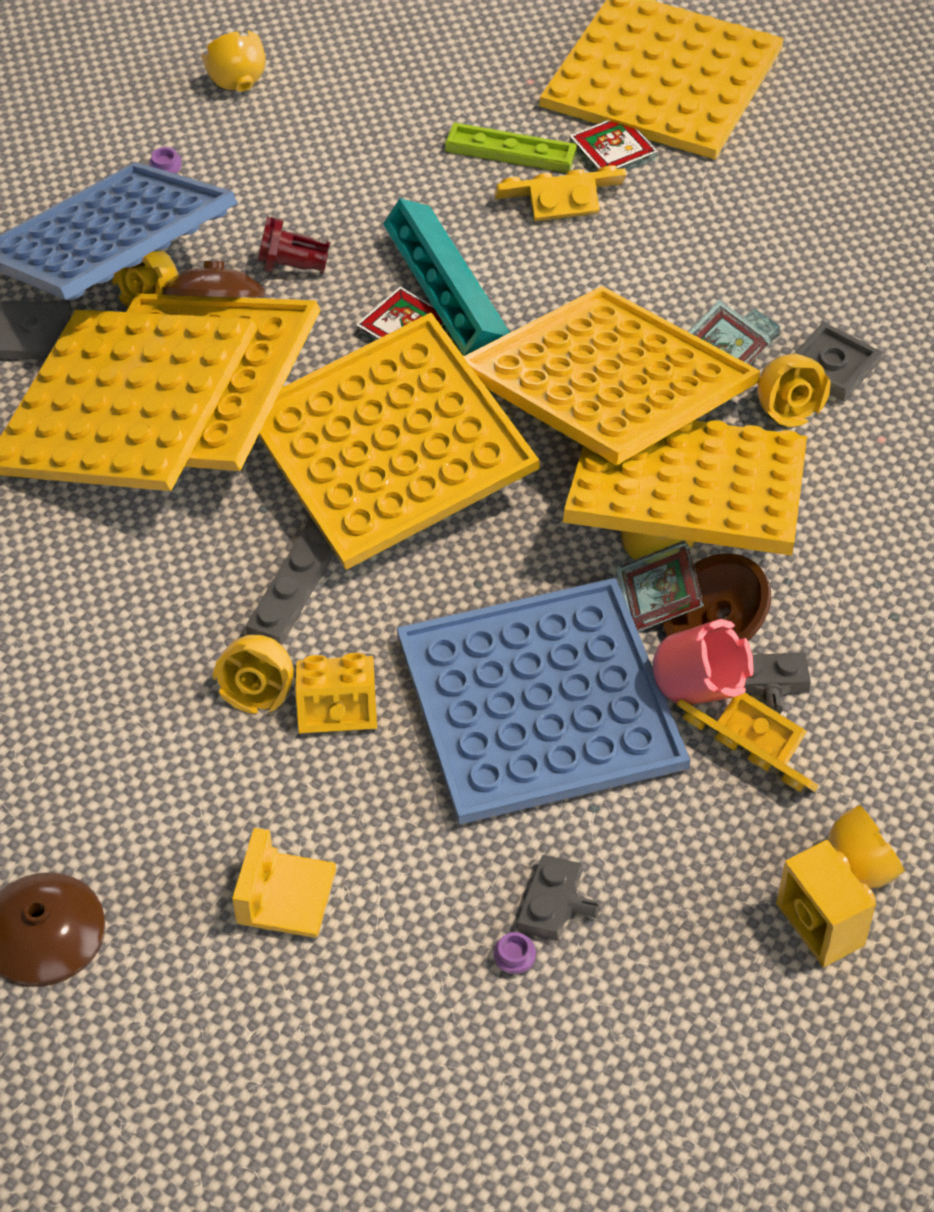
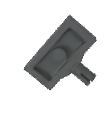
[743,652,811,714]
[517,854,601,941]

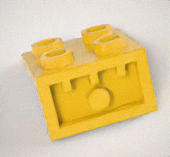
[296,652,377,733]
[232,828,336,938]

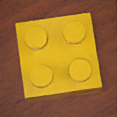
[776,840,876,968]

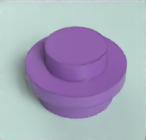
[149,147,182,174]
[494,932,536,974]

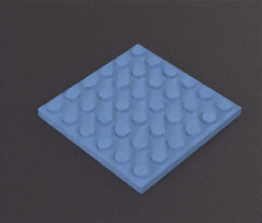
[0,162,237,300]
[397,578,690,825]

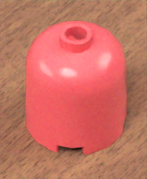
[653,619,754,705]

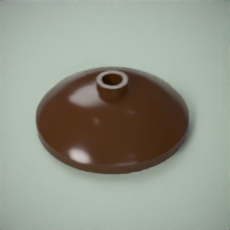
[161,261,266,298]
[663,553,771,641]
[0,872,106,987]

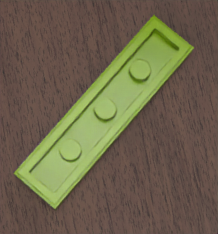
[445,122,577,173]

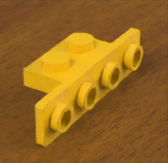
[494,166,627,221]
[676,693,819,793]

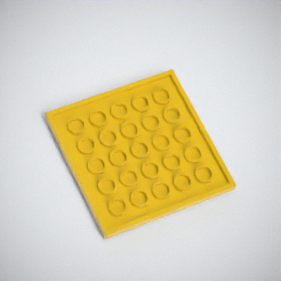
[539,0,784,160]
[464,286,760,465]
[126,293,321,471]
[0,310,257,491]
[258,313,540,570]
[563,420,807,556]

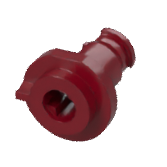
[257,216,331,274]

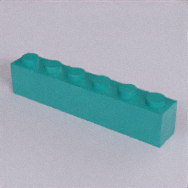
[383,198,511,356]

